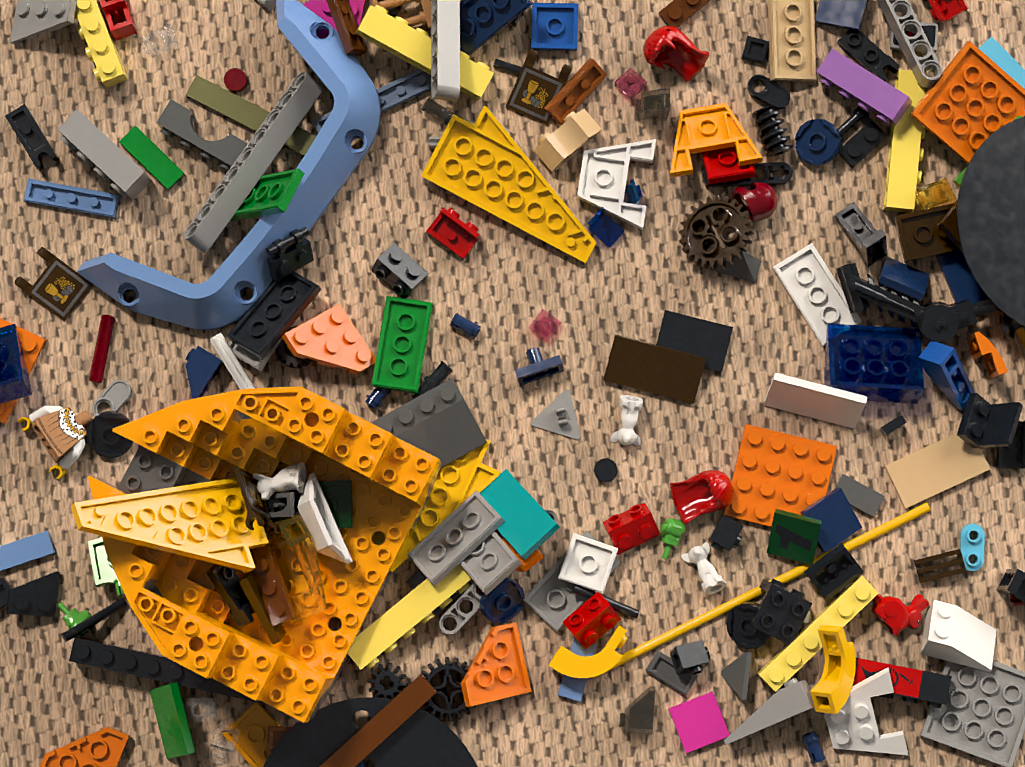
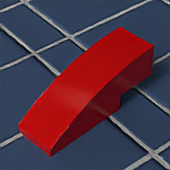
[100,0,137,41]

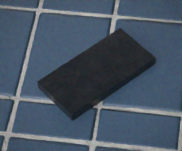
[227,272,321,360]

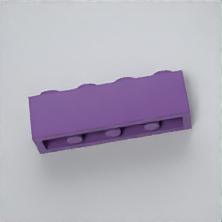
[816,49,912,125]

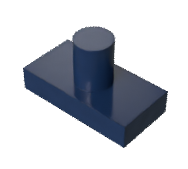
[515,348,564,386]

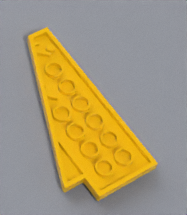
[421,106,596,263]
[372,440,501,573]
[70,477,269,572]

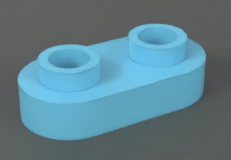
[959,524,985,571]

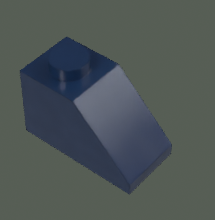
[185,346,224,399]

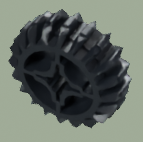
[421,657,476,721]

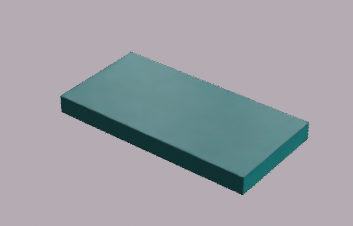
[480,469,560,560]

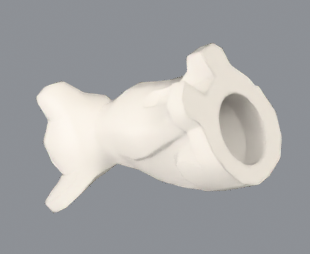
[610,395,643,446]
[253,462,307,500]
[681,542,726,595]

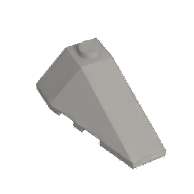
[724,678,815,745]

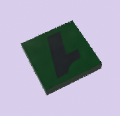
[767,509,822,565]

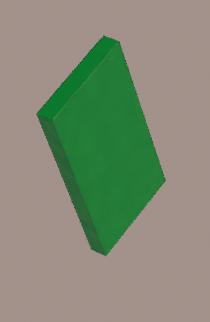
[230,169,305,221]
[371,296,433,394]

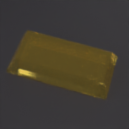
[915,178,956,210]

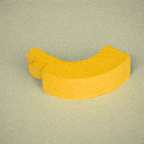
[548,625,628,678]
[810,625,856,714]

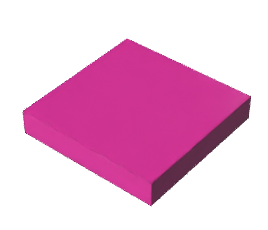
[668,691,730,753]

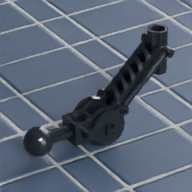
[836,262,1006,342]

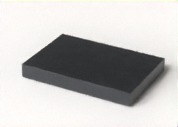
[656,310,733,373]

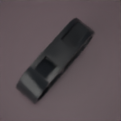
[747,75,790,110]

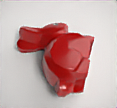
[871,594,929,637]

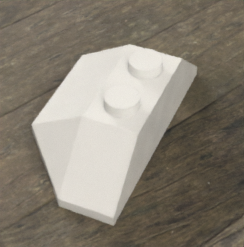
[295,473,353,564]

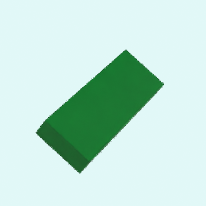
[119,125,185,190]

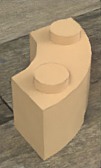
[534,109,602,171]

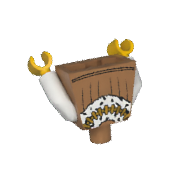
[18,406,92,479]

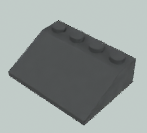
[371,378,487,468]

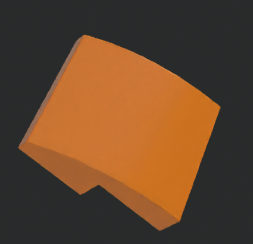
[966,331,1008,379]

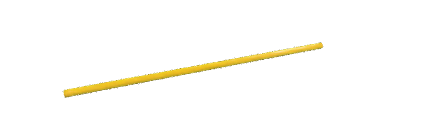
[593,502,931,678]

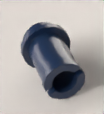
[450,313,481,339]
[365,388,391,410]
[801,731,826,764]

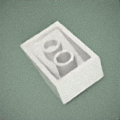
[921,600,996,672]

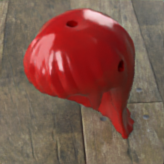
[643,26,710,82]
[670,470,733,524]

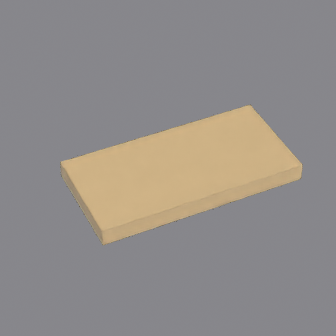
[768,0,817,82]
[884,433,990,509]

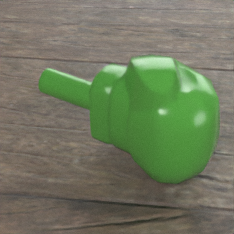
[660,518,686,559]
[57,602,92,636]

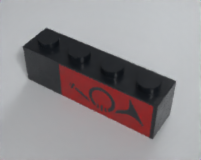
[853,658,952,708]

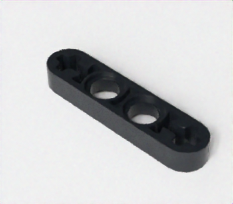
[702,162,793,188]

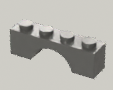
[157,99,248,171]

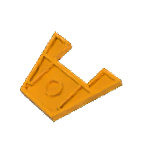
[670,103,763,178]

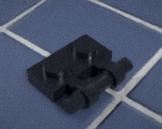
[266,227,314,281]

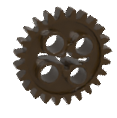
[679,195,754,270]

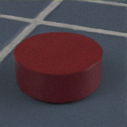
[224,68,248,92]

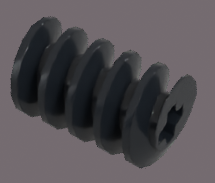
[752,104,793,157]

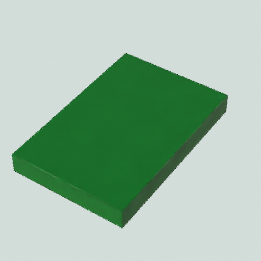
[149,682,195,759]

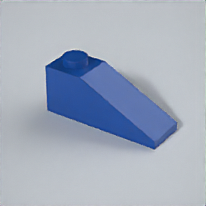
[918,341,975,410]

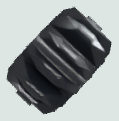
[367,663,408,699]

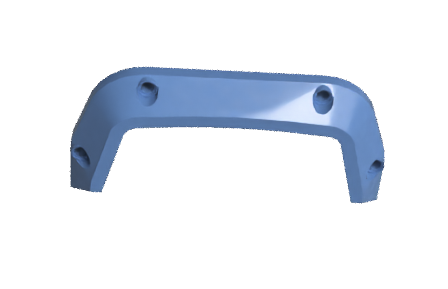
[77,0,381,330]

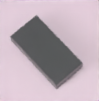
[835,474,885,517]
[646,650,698,696]

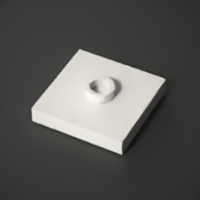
[558,533,618,593]

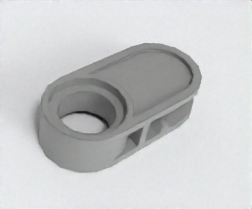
[92,380,132,416]

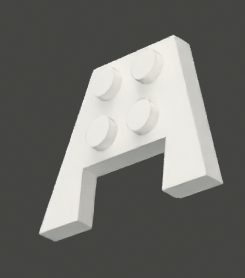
[577,139,656,230]
[825,668,908,755]

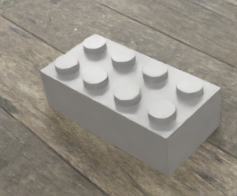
[57,109,151,200]

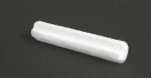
[210,333,255,389]

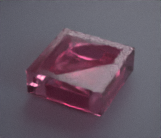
[614,68,647,100]
[529,309,561,342]

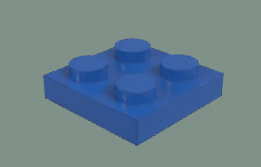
[531,3,579,51]

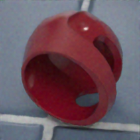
[732,182,778,222]

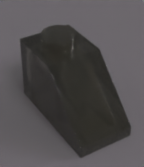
[635,88,671,121]
[619,686,655,735]

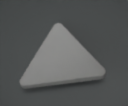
[531,389,581,440]

